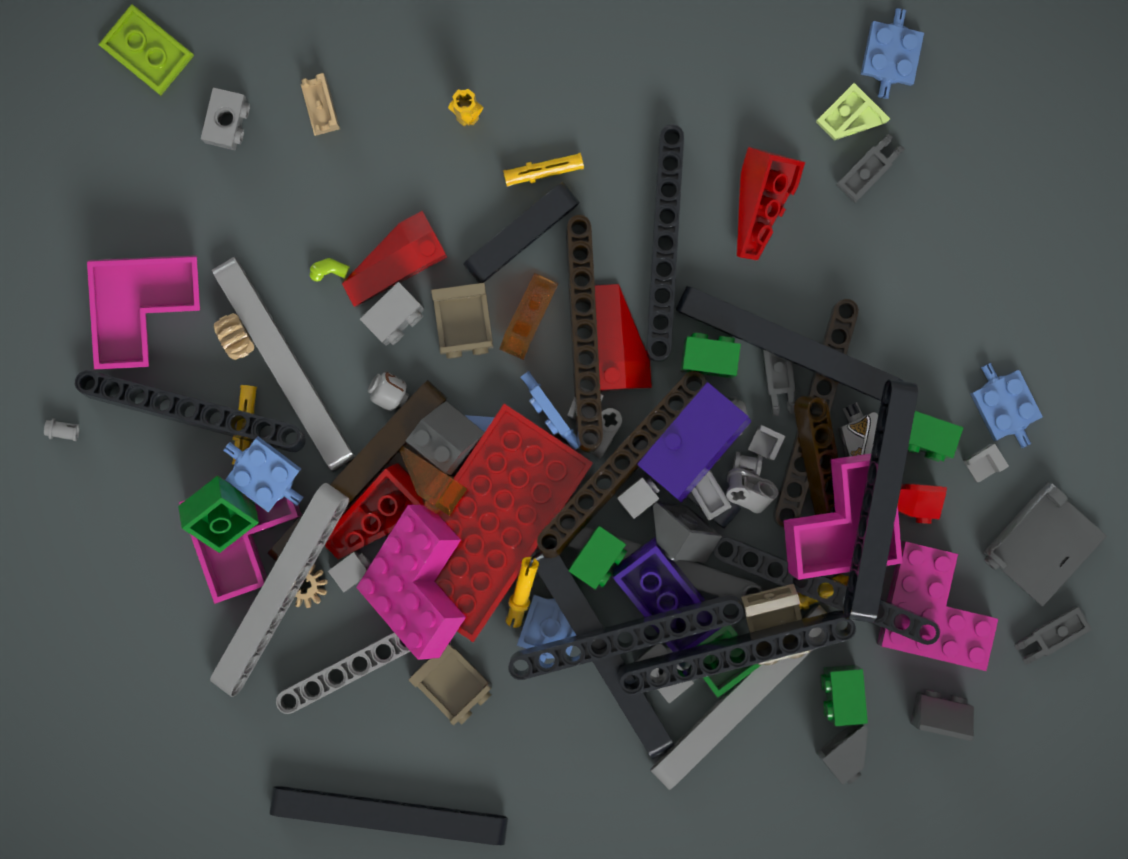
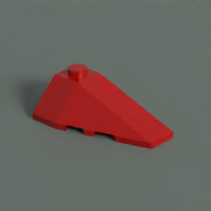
[737,147,805,260]
[342,211,448,307]
[595,284,652,391]
[324,463,425,560]
[898,484,947,524]

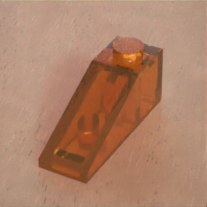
[500,273,558,360]
[400,446,467,515]

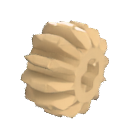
[214,313,254,360]
[294,564,328,608]

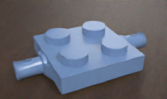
[861,8,924,99]
[970,363,1043,448]
[520,371,578,450]
[223,436,304,512]
[517,594,576,663]

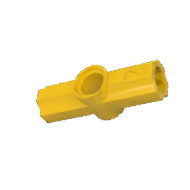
[448,89,484,126]

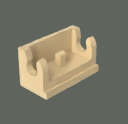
[301,73,340,136]

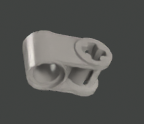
[583,408,622,459]
[726,468,778,513]

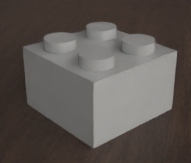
[360,282,424,346]

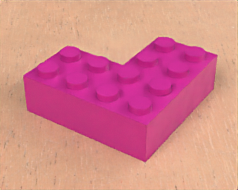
[87,255,200,369]
[784,454,902,580]
[179,487,302,604]
[356,505,466,660]
[877,541,998,671]

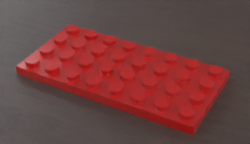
[433,404,593,642]

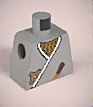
[838,402,878,457]

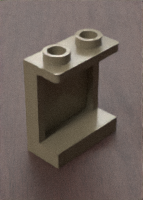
[431,283,494,359]
[741,584,811,665]
[408,642,492,726]

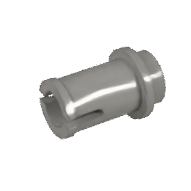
[44,418,80,441]

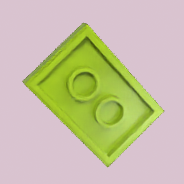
[98,4,194,96]

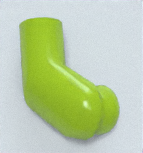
[309,258,350,282]

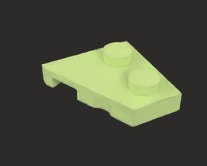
[816,83,890,140]

